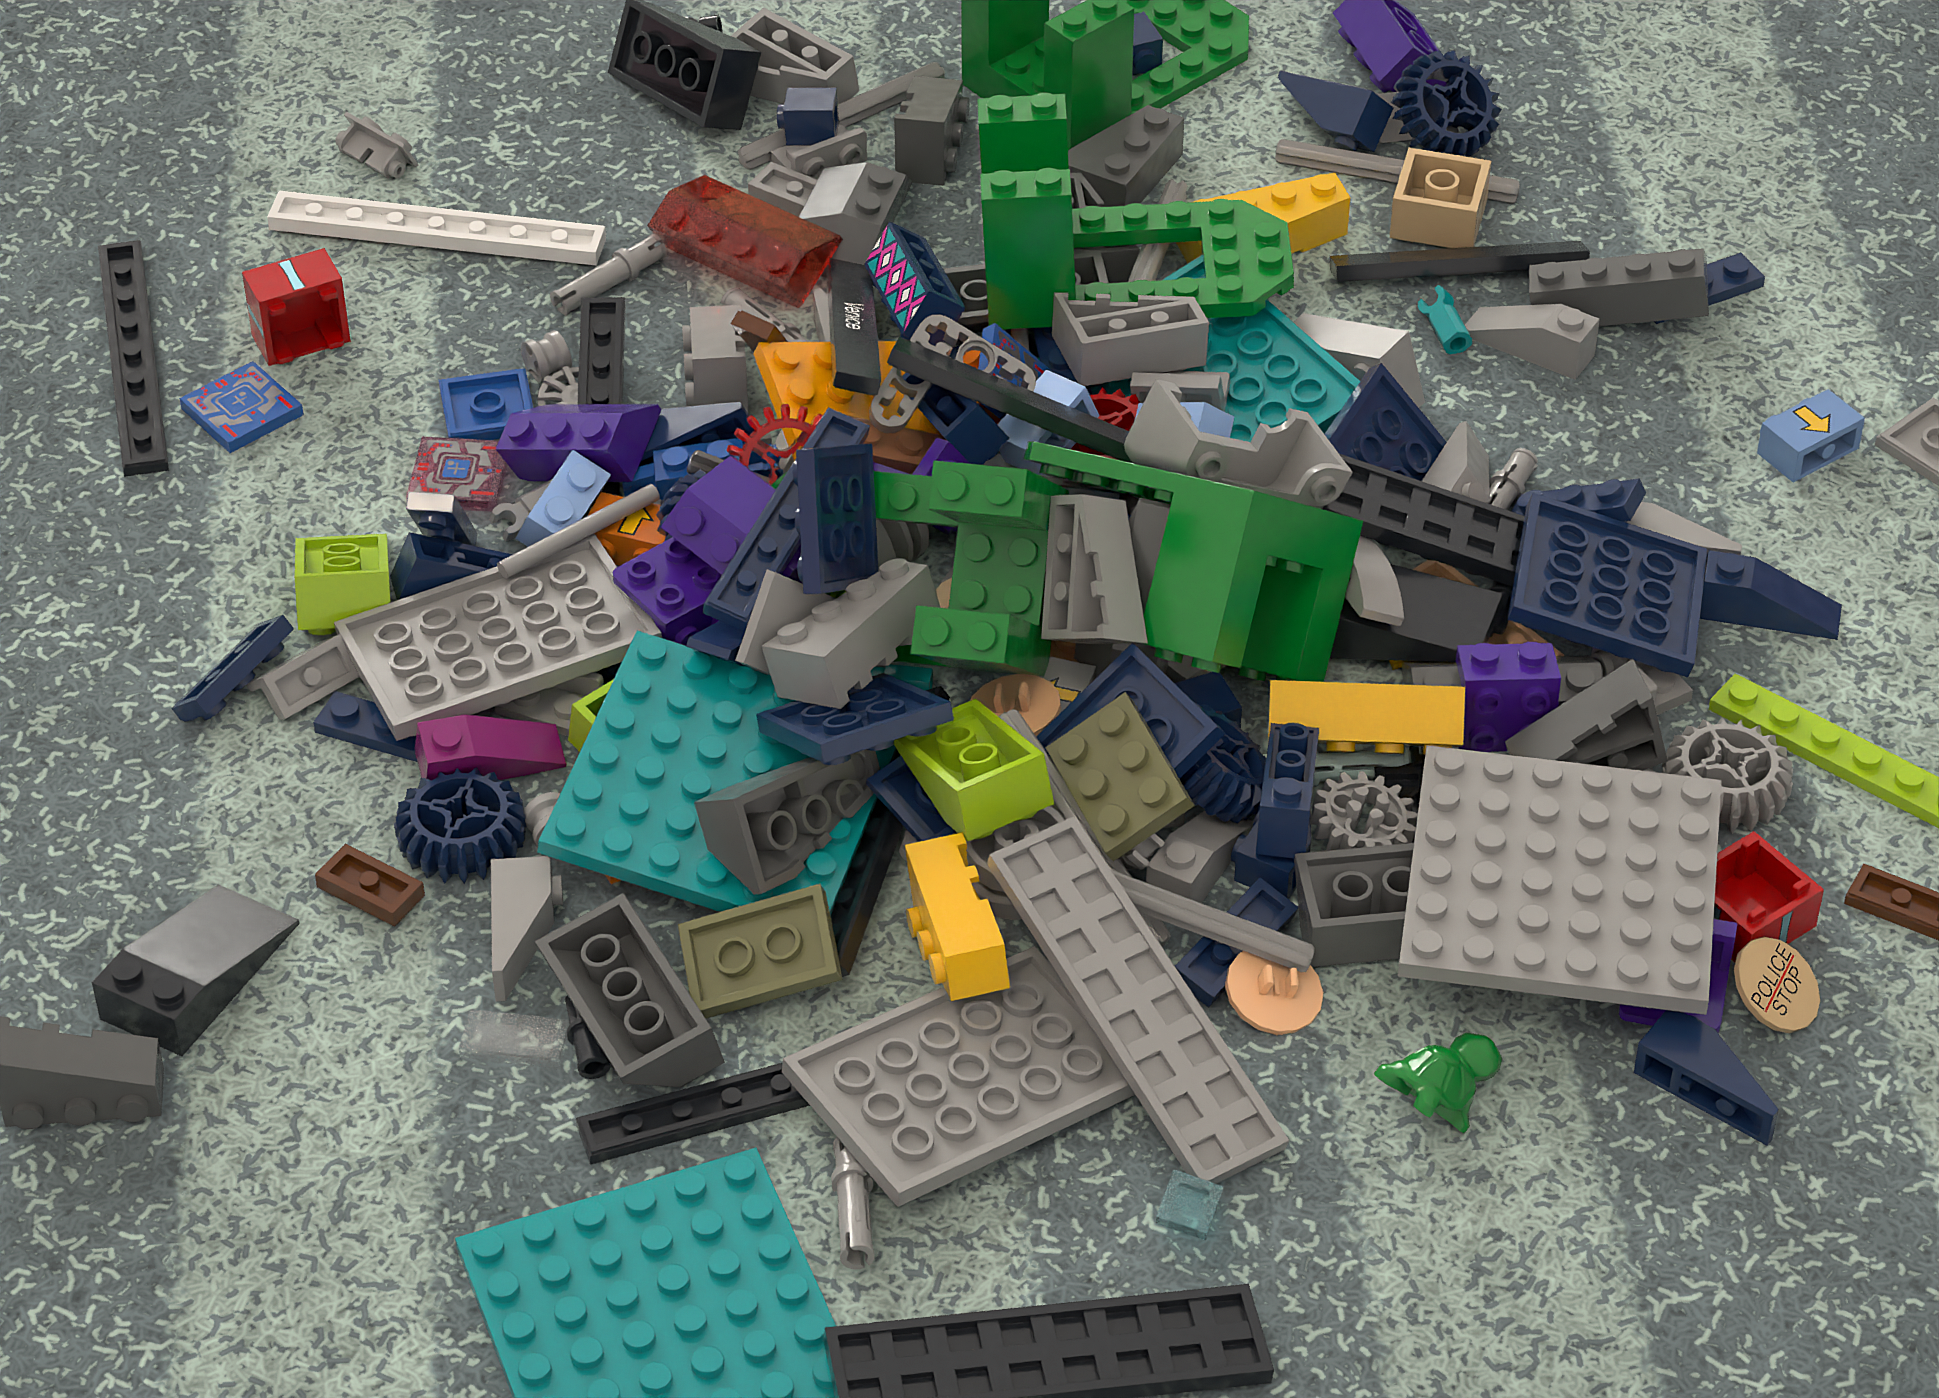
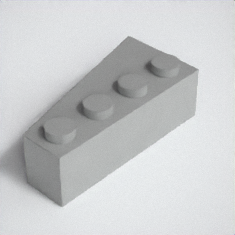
[761,558,941,709]

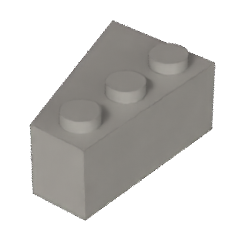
[1052,292,1209,386]
[682,305,749,414]

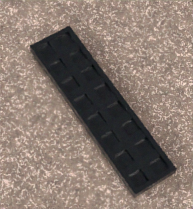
[1321,454,1525,587]
[824,1284,1274,1398]

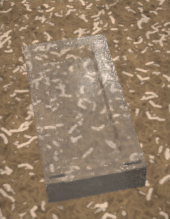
[459,1009,570,1069]

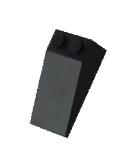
[608,0,762,130]
[1330,564,1504,662]
[92,884,300,1057]

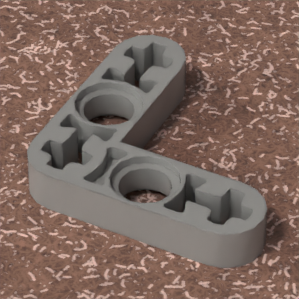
[869,315,1036,433]

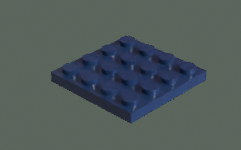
[1508,492,1707,678]

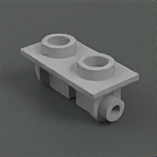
[335,112,419,179]

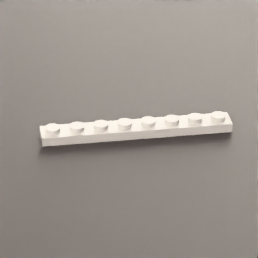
[267,191,606,266]

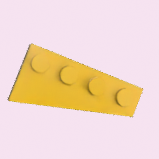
[1176,172,1350,263]
[1268,680,1465,755]

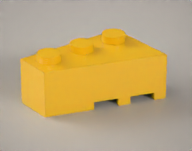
[905,832,1010,1001]

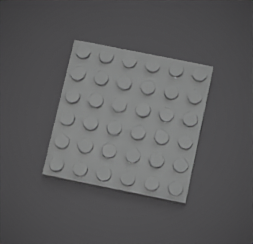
[1398,745,1721,1015]

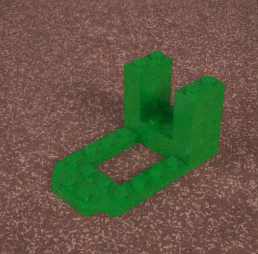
[961,0,1249,150]
[978,93,1294,329]
[1023,441,1363,682]
[771,461,1069,677]

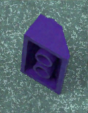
[1333,0,1446,93]
[496,404,662,482]
[661,456,803,584]

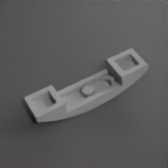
[1345,536,1404,626]

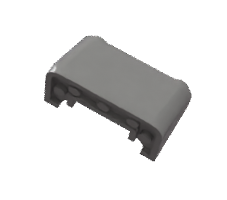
[1124,379,1353,507]

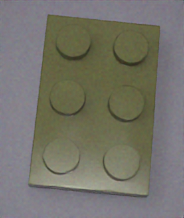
[1045,692,1195,862]
[678,884,843,1018]

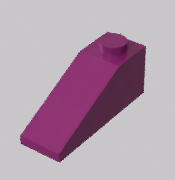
[415,715,567,781]

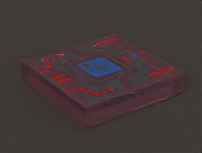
[406,436,508,512]

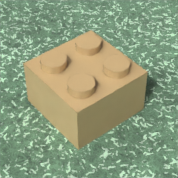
[1390,148,1491,248]

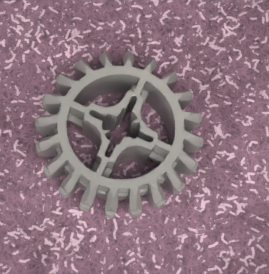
[1662,717,1793,834]

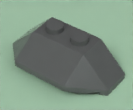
[797,162,912,278]

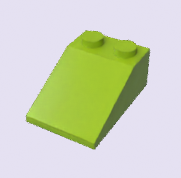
[294,533,391,635]
[894,699,1054,841]

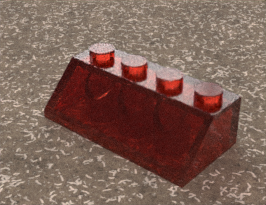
[647,175,843,308]

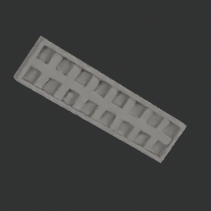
[987,816,1289,1192]

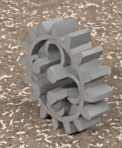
[1309,771,1418,851]

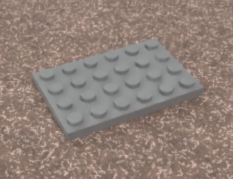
[334,534,662,741]
[782,946,1135,1207]

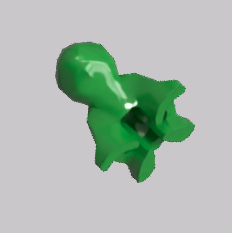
[1374,1032,1502,1134]

